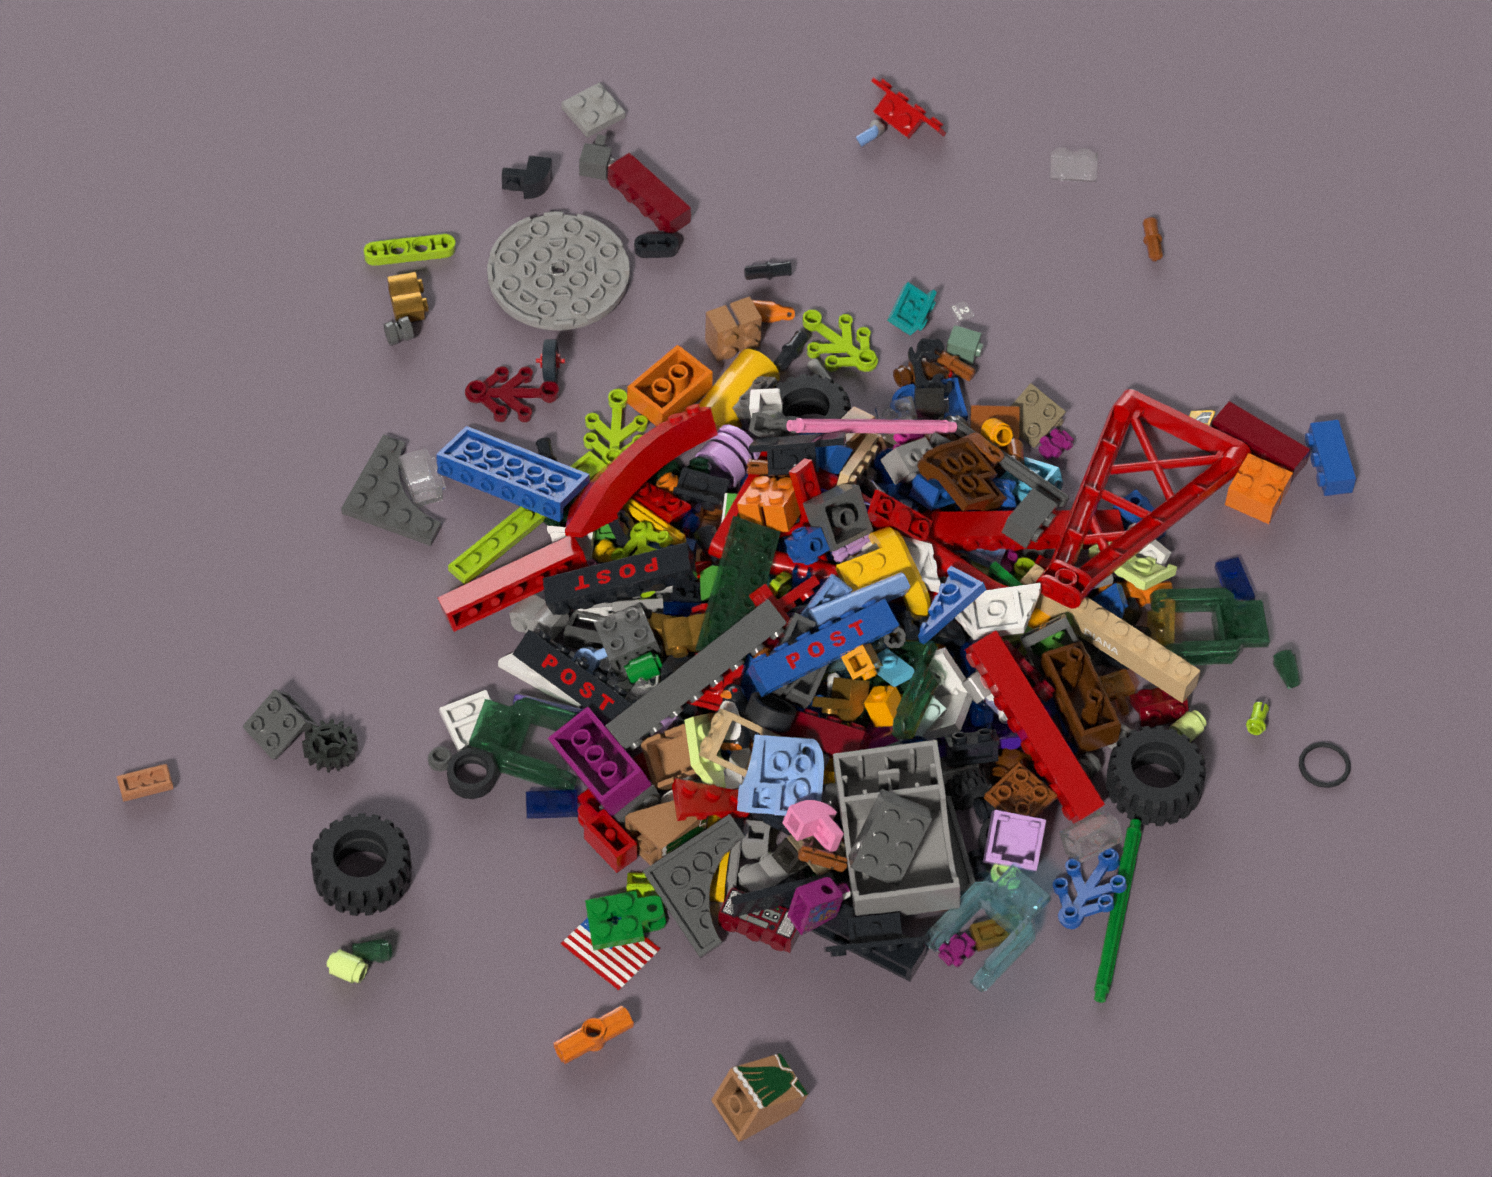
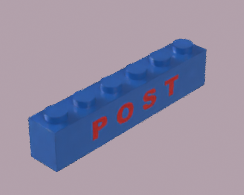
[747,599,900,697]

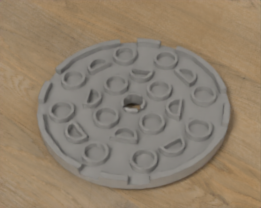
[487,212,629,330]

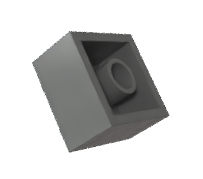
[803,484,873,551]

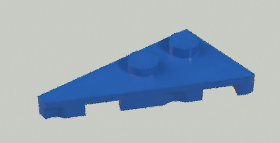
[918,566,986,644]

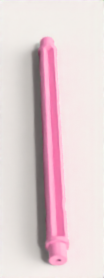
[786,418,957,434]

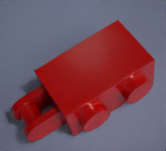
[578,804,637,873]

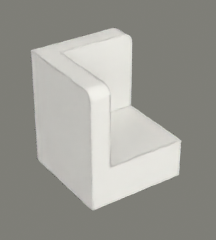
[749,389,783,418]

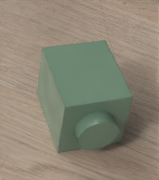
[946,325,984,365]

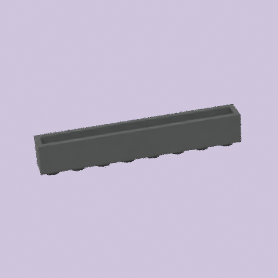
[605,599,787,751]

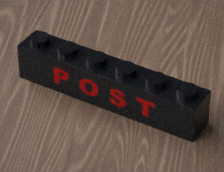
[543,542,697,615]
[512,629,638,724]

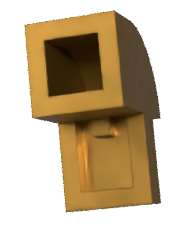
[812,677,870,721]

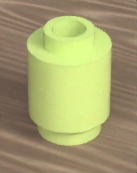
[1169,710,1207,742]
[327,949,368,983]

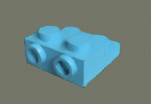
[1001,457,1063,506]

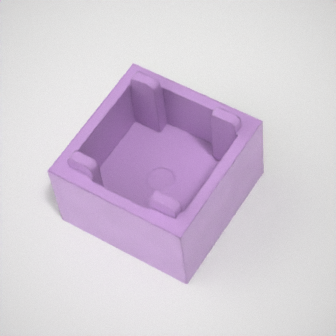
[983,810,1046,872]

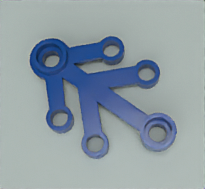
[1052,848,1127,929]

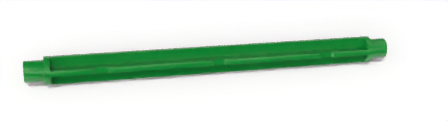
[1094,819,1142,1003]

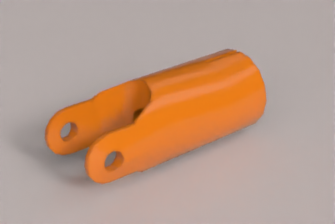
[752,300,795,323]

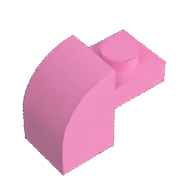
[783,800,844,853]

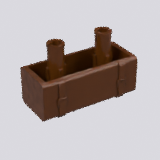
[1039,641,1121,754]

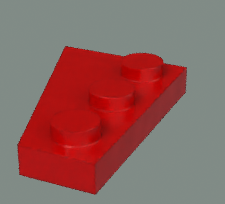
[672,778,749,821]

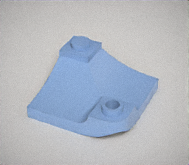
[737,734,824,816]

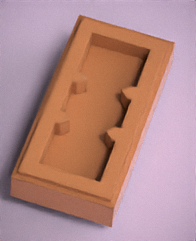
[117,764,173,802]

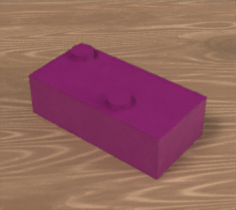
[548,707,651,817]

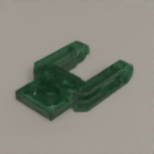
[1149,588,1270,665]
[842,641,939,739]
[469,697,578,793]

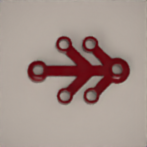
[465,366,559,422]
[1000,636,1055,702]

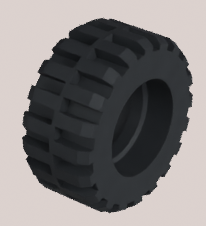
[763,374,852,438]
[1106,726,1206,826]
[311,813,412,916]

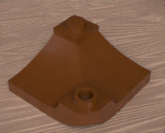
[917,438,1007,511]

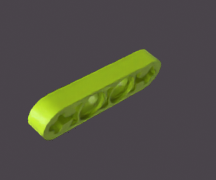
[364,234,456,266]

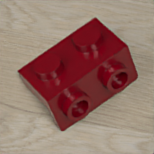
[1129,688,1189,728]

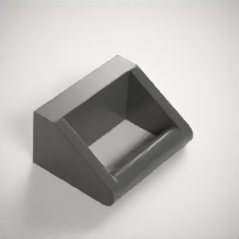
[564,611,605,650]
[1020,613,1079,672]

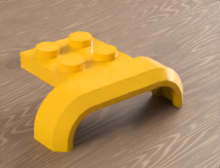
[835,527,931,617]

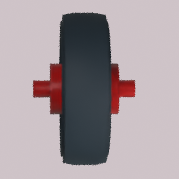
[536,339,565,382]

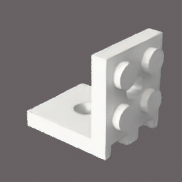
[903,648,973,742]

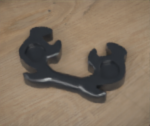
[907,338,952,400]

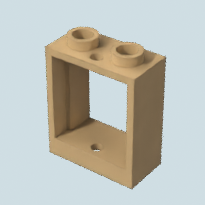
[699,708,780,777]

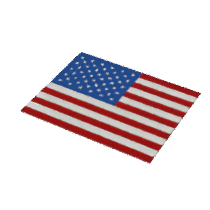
[561,916,660,991]

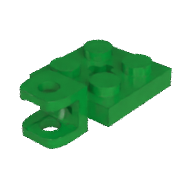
[585,891,666,951]

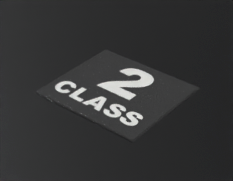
[949,300,975,322]

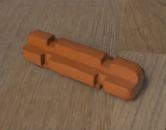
[798,845,848,872]

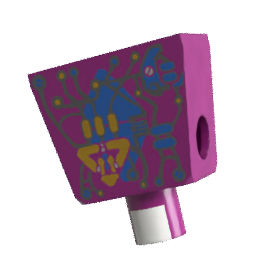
[787,877,850,936]

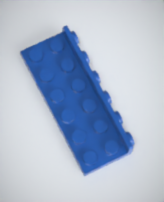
[436,426,590,522]

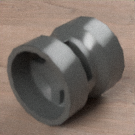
[383,316,414,346]

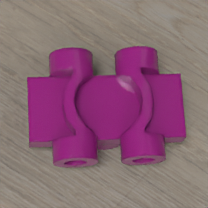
[1038,428,1074,460]
[1000,550,1018,574]
[938,932,976,968]

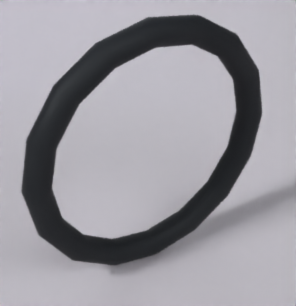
[1299,742,1351,788]

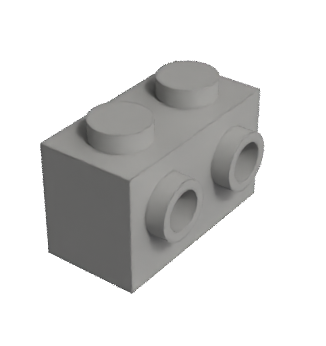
[881,437,932,485]

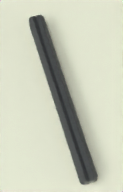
[953,420,1069,508]

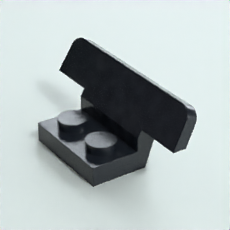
[749,432,846,476]

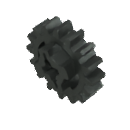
[302,719,358,773]

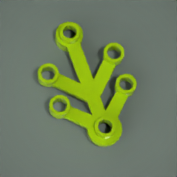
[802,310,878,372]
[583,389,648,465]
[611,521,673,598]

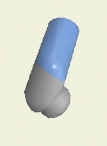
[856,120,885,147]

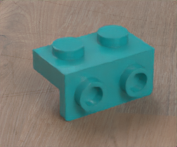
[887,282,937,336]

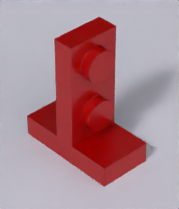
[749,575,820,636]

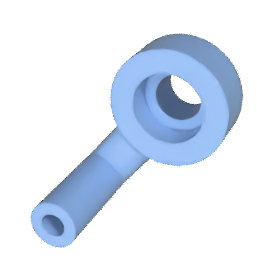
[574,647,608,671]

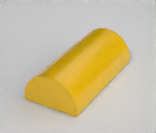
[699,349,780,431]

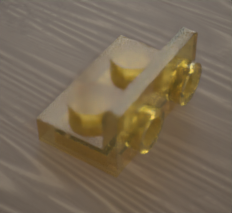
[1147,599,1175,652]

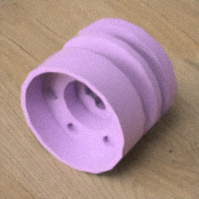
[695,425,760,490]

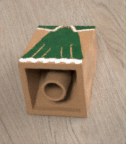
[625,800,706,866]
[711,1053,808,1142]

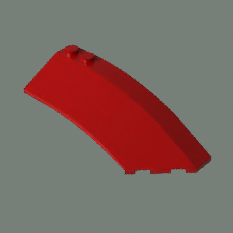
[565,404,718,538]

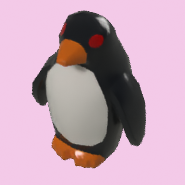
[716,684,757,751]

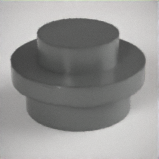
[428,747,453,772]

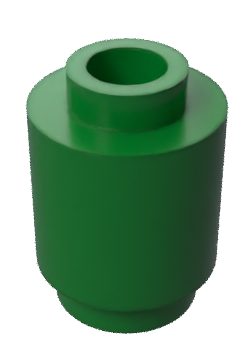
[624,651,662,684]

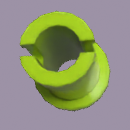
[1246,702,1269,735]

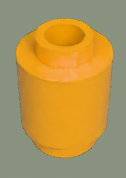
[981,418,1013,447]

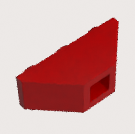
[631,481,691,526]
[867,489,933,542]

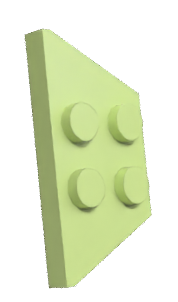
[685,713,726,788]

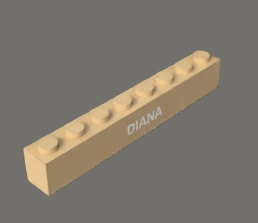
[1021,564,1200,703]

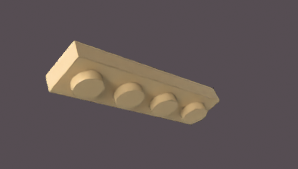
[837,433,879,486]

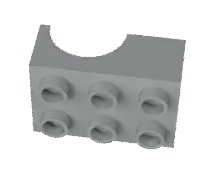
[833,740,960,917]

